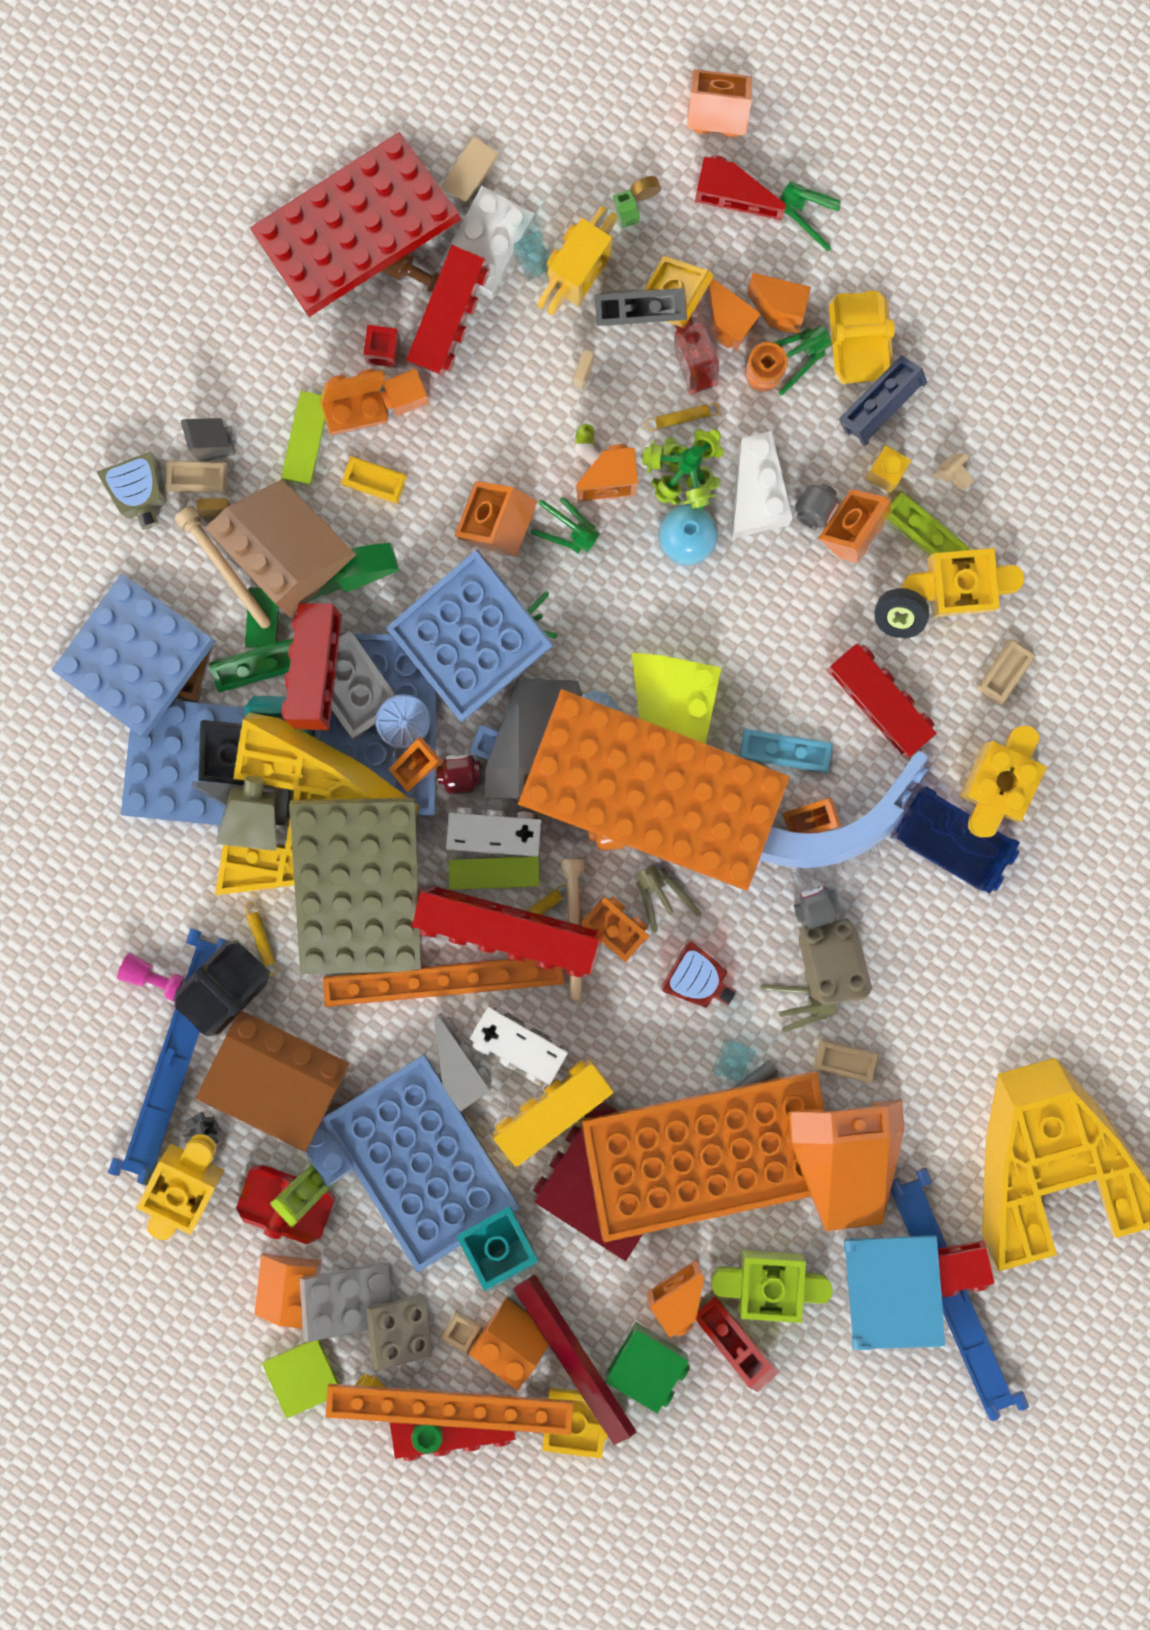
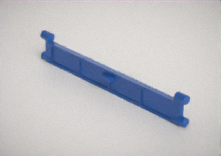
[108,928,230,1185]
[891,1168,1029,1421]

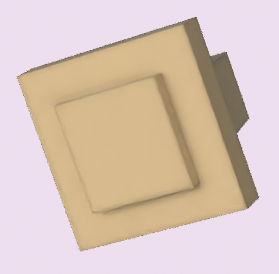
[933,453,974,489]

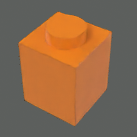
[381,368,429,416]

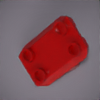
[236,1165,336,1244]

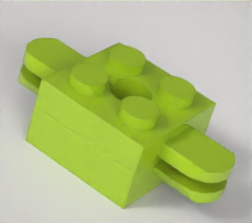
[710,1249,833,1323]

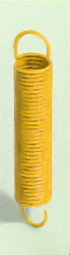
[645,402,720,431]
[527,884,568,915]
[245,902,278,976]

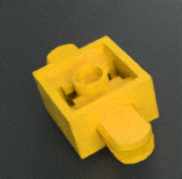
[537,205,618,316]
[901,548,1024,618]
[959,725,1047,838]
[136,1134,225,1240]

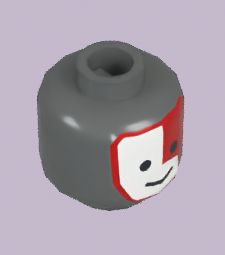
[795,483,840,530]
[793,886,840,929]

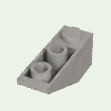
[434,1014,492,1112]

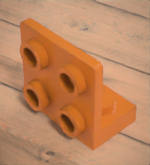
[320,369,388,436]

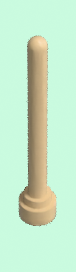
[174,506,271,628]
[560,858,585,1002]

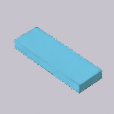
[739,729,833,773]

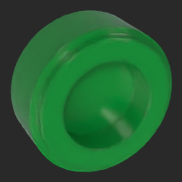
[412,1424,443,1454]

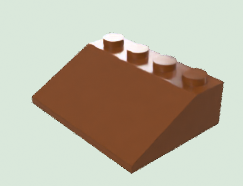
[196,1010,350,1153]

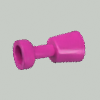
[117,952,185,1002]

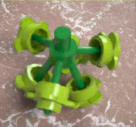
[641,429,724,510]

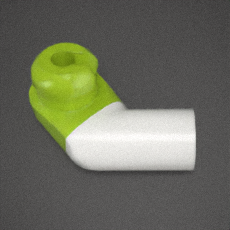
[575,424,600,466]

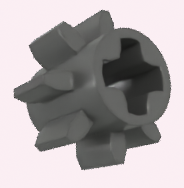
[181,1112,221,1144]

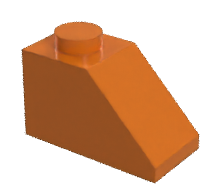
[747,272,811,333]
[707,278,761,351]

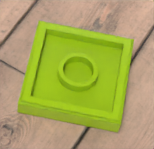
[262,1340,340,1419]

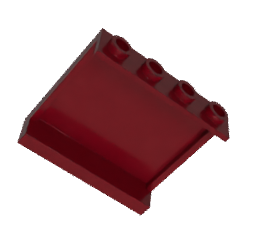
[532,1101,643,1262]

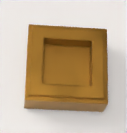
[197,498,231,518]

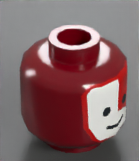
[437,754,481,794]

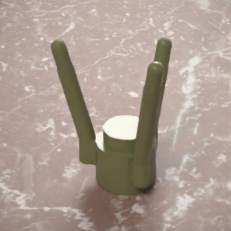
[635,863,702,933]
[760,984,836,1032]

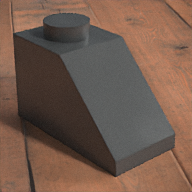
[180,418,237,461]

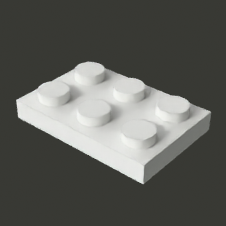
[440,186,534,295]

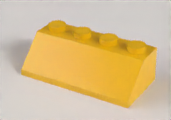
[493,1059,614,1168]

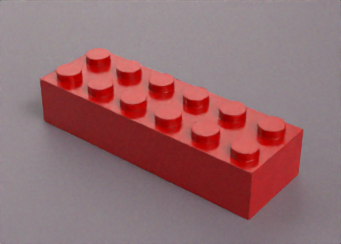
[412,885,605,978]

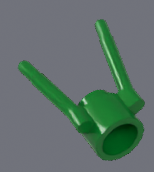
[780,181,841,251]
[772,325,832,396]
[531,497,601,554]

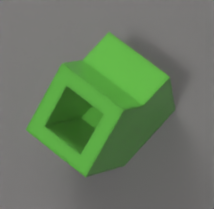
[613,190,640,228]

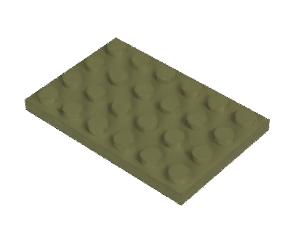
[289,798,421,974]

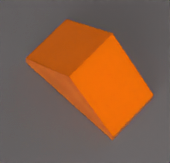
[388,736,443,792]
[782,797,841,834]

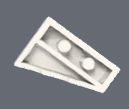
[731,431,793,539]

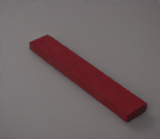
[513,1274,637,1445]

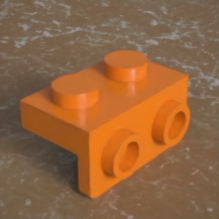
[581,895,650,963]

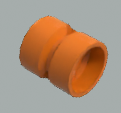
[744,342,788,392]

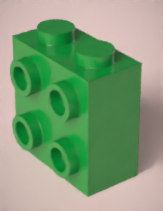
[605,1322,690,1414]

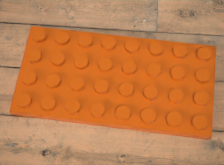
[517,689,790,891]
[581,1071,825,1242]

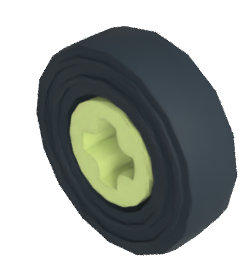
[874,588,929,639]

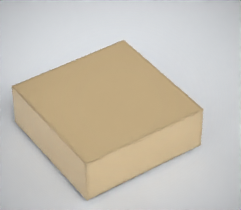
[574,349,594,388]
[440,1310,482,1354]

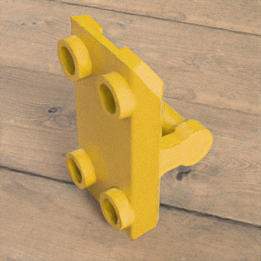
[829,291,895,384]

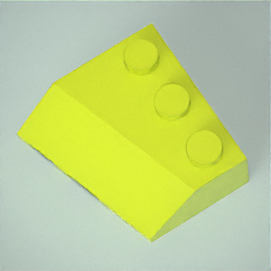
[631,652,721,744]

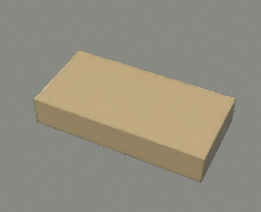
[441,137,499,206]
[165,460,228,494]
[976,639,1037,706]
[813,1039,879,1084]

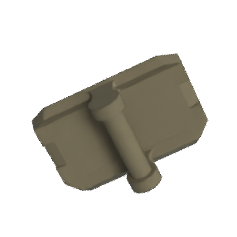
[799,919,872,1006]

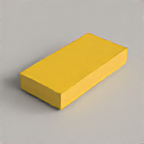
[341,456,408,505]

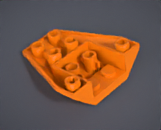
[788,1099,904,1231]

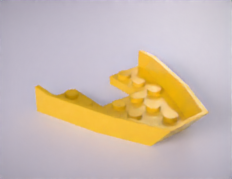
[215,712,419,895]
[982,1058,1150,1272]

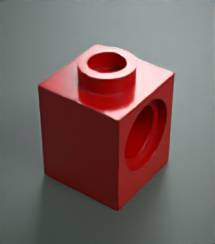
[363,324,401,368]

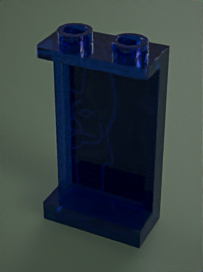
[891,786,1020,894]

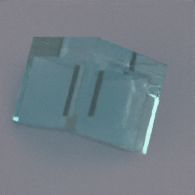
[513,230,550,281]
[712,1037,756,1081]

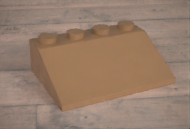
[205,479,356,617]

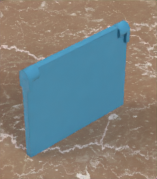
[844,1235,945,1350]

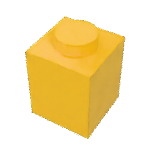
[864,445,912,493]

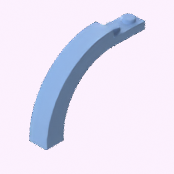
[759,750,929,868]

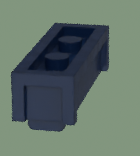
[839,355,928,446]

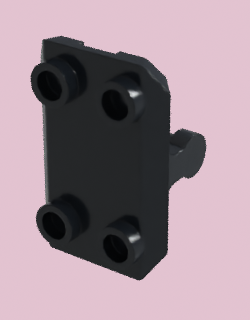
[174,940,270,1036]

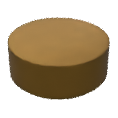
[630,176,662,201]

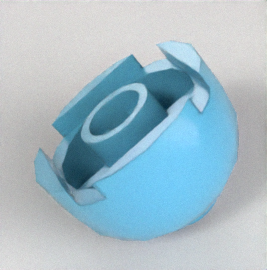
[658,504,718,566]

